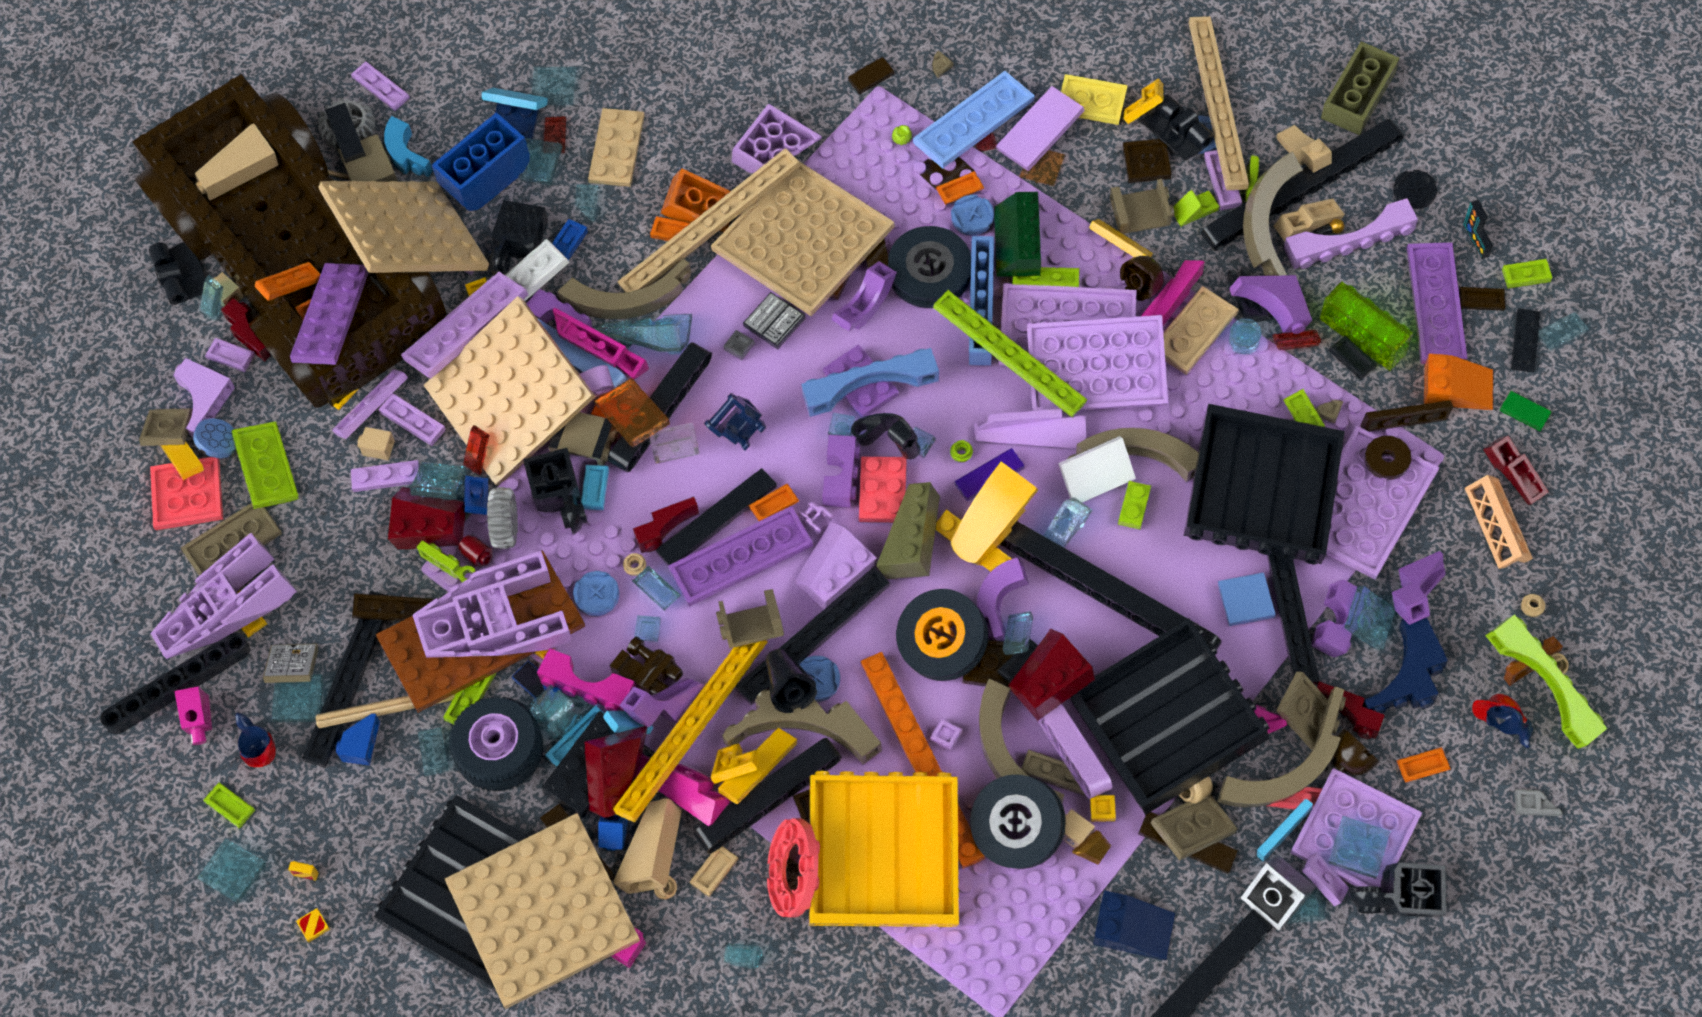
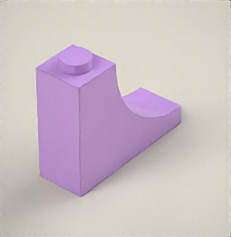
[173,358,235,438]

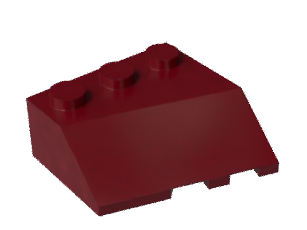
[388,487,465,549]
[585,726,648,818]

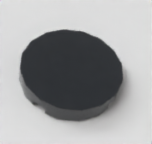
[1393,170,1437,209]

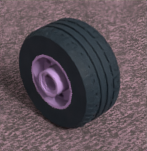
[449,696,544,791]

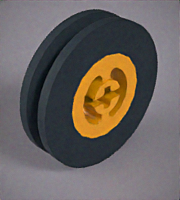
[896,589,988,681]

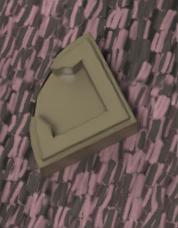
[932,50,953,78]
[1316,400,1343,423]

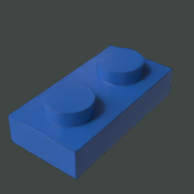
[552,219,588,261]
[464,476,488,515]

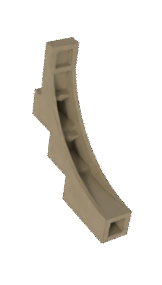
[722,689,882,765]

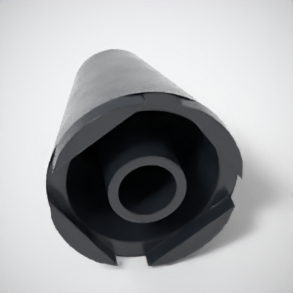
[766,649,817,713]

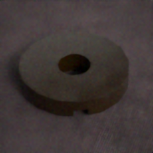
[1364,436,1412,480]

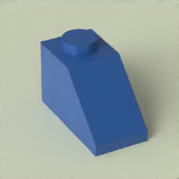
[336,713,380,766]
[598,815,628,851]

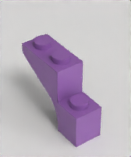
[1392,551,1446,625]
[619,678,705,727]

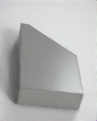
[1514,789,1562,816]

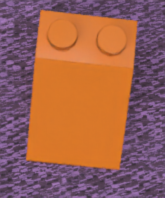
[660,168,731,232]
[1424,353,1493,410]

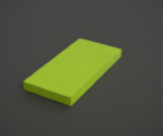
[232,421,299,509]

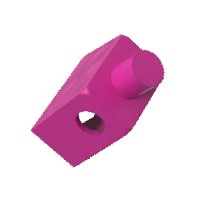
[175,686,212,745]

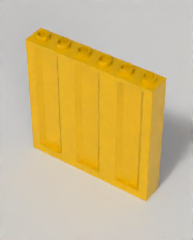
[809,771,959,927]

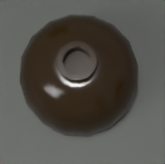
[1120,256,1164,301]
[1333,728,1379,776]

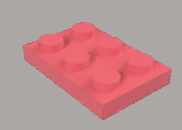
[859,456,907,523]

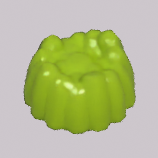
[892,125,912,145]

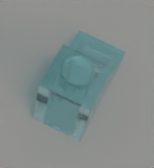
[1043,497,1092,548]

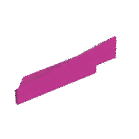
[1141,260,1205,326]
[553,307,649,379]

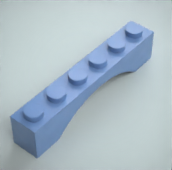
[801,348,939,417]

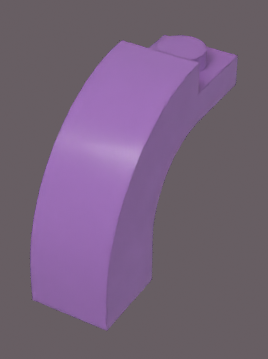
[831,261,897,331]
[977,557,1030,641]

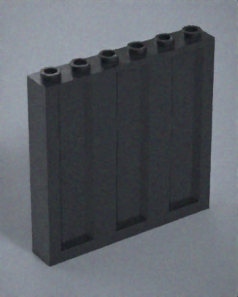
[1183,403,1345,565]
[1070,618,1270,815]
[374,795,529,993]

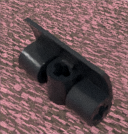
[1140,94,1215,161]
[149,242,208,305]

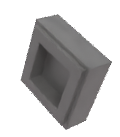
[723,330,755,360]

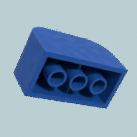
[432,112,530,211]

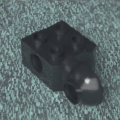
[485,200,548,276]
[523,448,587,535]
[1348,862,1446,917]

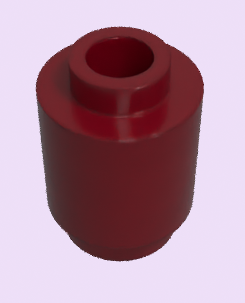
[458,535,493,567]

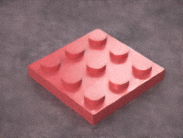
[150,457,223,530]

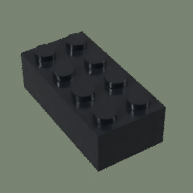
[542,710,616,819]

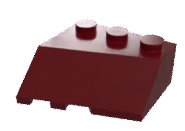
[1008,629,1095,721]

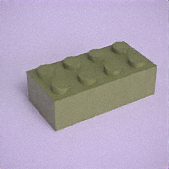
[1321,41,1400,135]

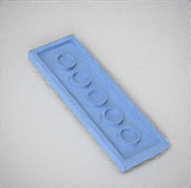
[913,71,1035,168]

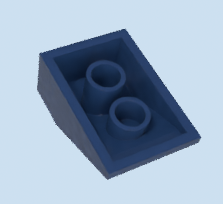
[1093,890,1175,961]

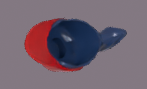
[1472,694,1533,748]
[235,712,276,767]

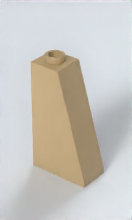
[195,123,278,201]
[613,798,682,894]

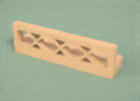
[1465,475,1533,569]

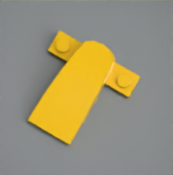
[935,462,1038,572]

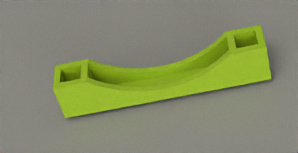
[1485,614,1607,749]

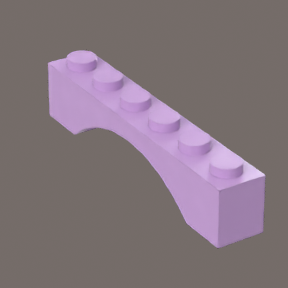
[1284,198,1418,269]

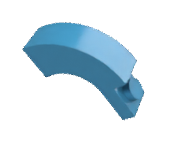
[384,116,433,177]

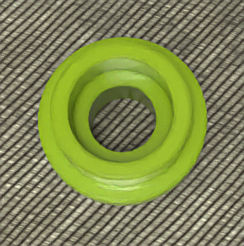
[950,440,973,462]

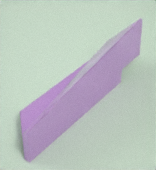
[974,409,1086,449]

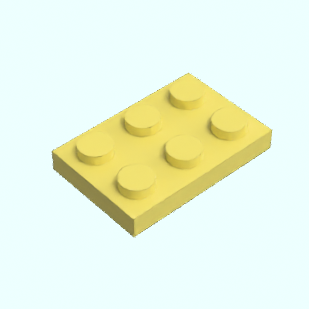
[1061,74,1128,125]

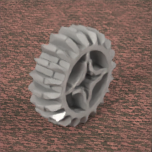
[318,97,376,150]
[487,487,518,549]

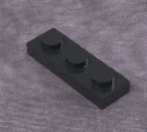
[1511,308,1540,373]

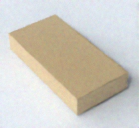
[690,846,738,897]

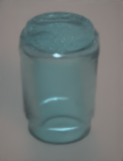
[724,943,762,969]

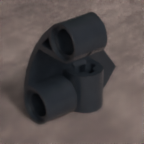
[851,413,921,460]

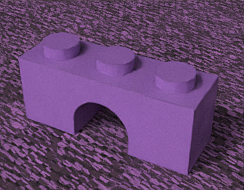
[526,289,593,328]
[822,435,860,508]
[1311,579,1366,658]

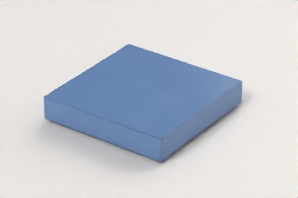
[1218,572,1276,626]

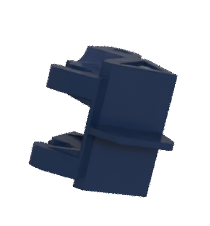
[704,393,766,451]

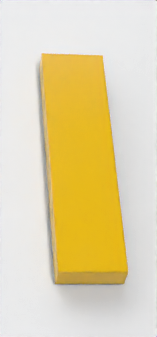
[718,728,797,805]

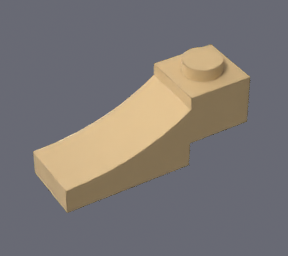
[1277,125,1332,173]
[1274,199,1345,242]

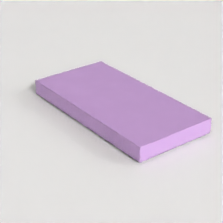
[996,86,1085,171]

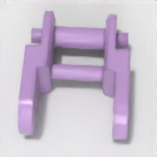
[799,502,834,534]

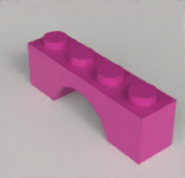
[537,648,636,711]

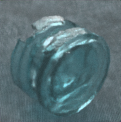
[1229,319,1262,354]

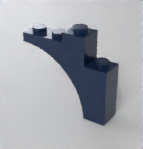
[1362,617,1448,714]

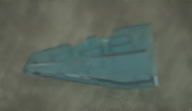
[595,314,692,355]

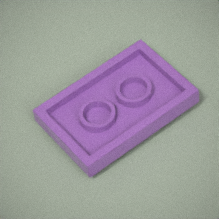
[823,344,899,418]

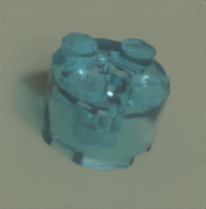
[529,685,583,740]

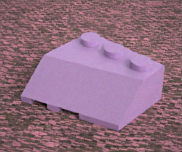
[732,104,822,173]
[795,522,877,610]

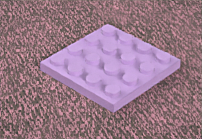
[1290,768,1422,887]

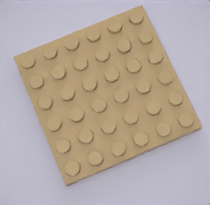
[711,162,895,317]
[319,181,489,273]
[424,296,596,485]
[445,813,640,1009]

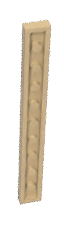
[1189,16,1249,190]
[618,148,800,292]

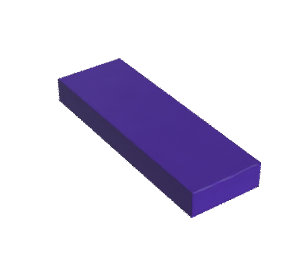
[955,448,1024,502]

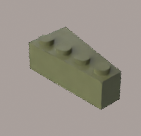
[876,482,940,579]

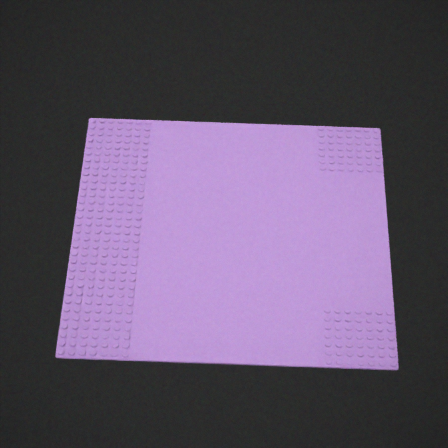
[421,86,1444,1017]

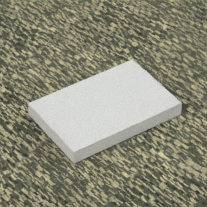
[505,239,570,301]
[1058,436,1136,506]

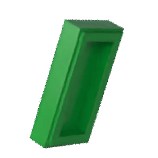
[1499,391,1552,432]

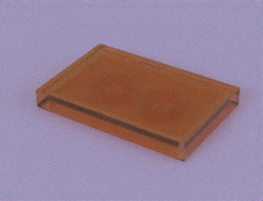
[594,378,670,448]

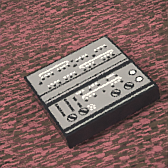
[743,292,805,350]

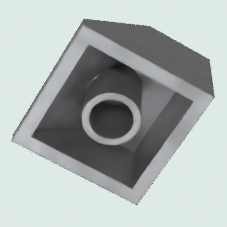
[1241,855,1316,931]

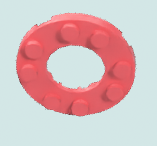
[767,818,820,918]

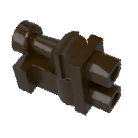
[609,636,683,695]

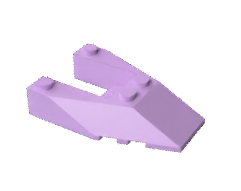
[150,533,297,659]
[413,551,572,658]

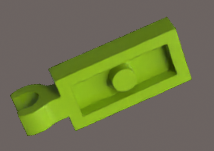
[417,540,476,583]

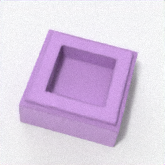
[930,718,962,752]

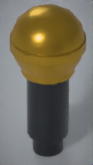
[1311,219,1345,235]

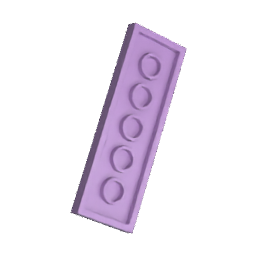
[401,272,528,379]

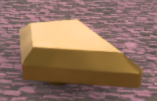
[1072,830,1112,865]

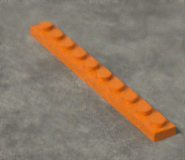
[861,652,985,869]

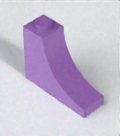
[1229,275,1312,334]

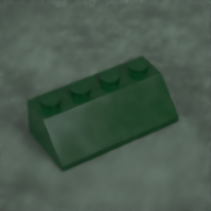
[994,192,1041,277]

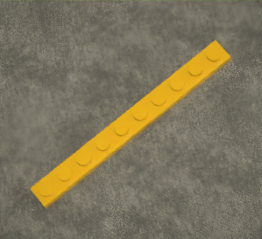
[613,640,768,822]

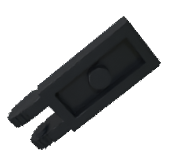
[1227,267,1268,324]

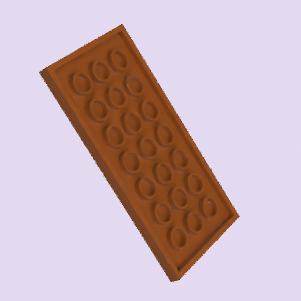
[376,550,586,713]

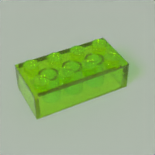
[1320,281,1413,371]

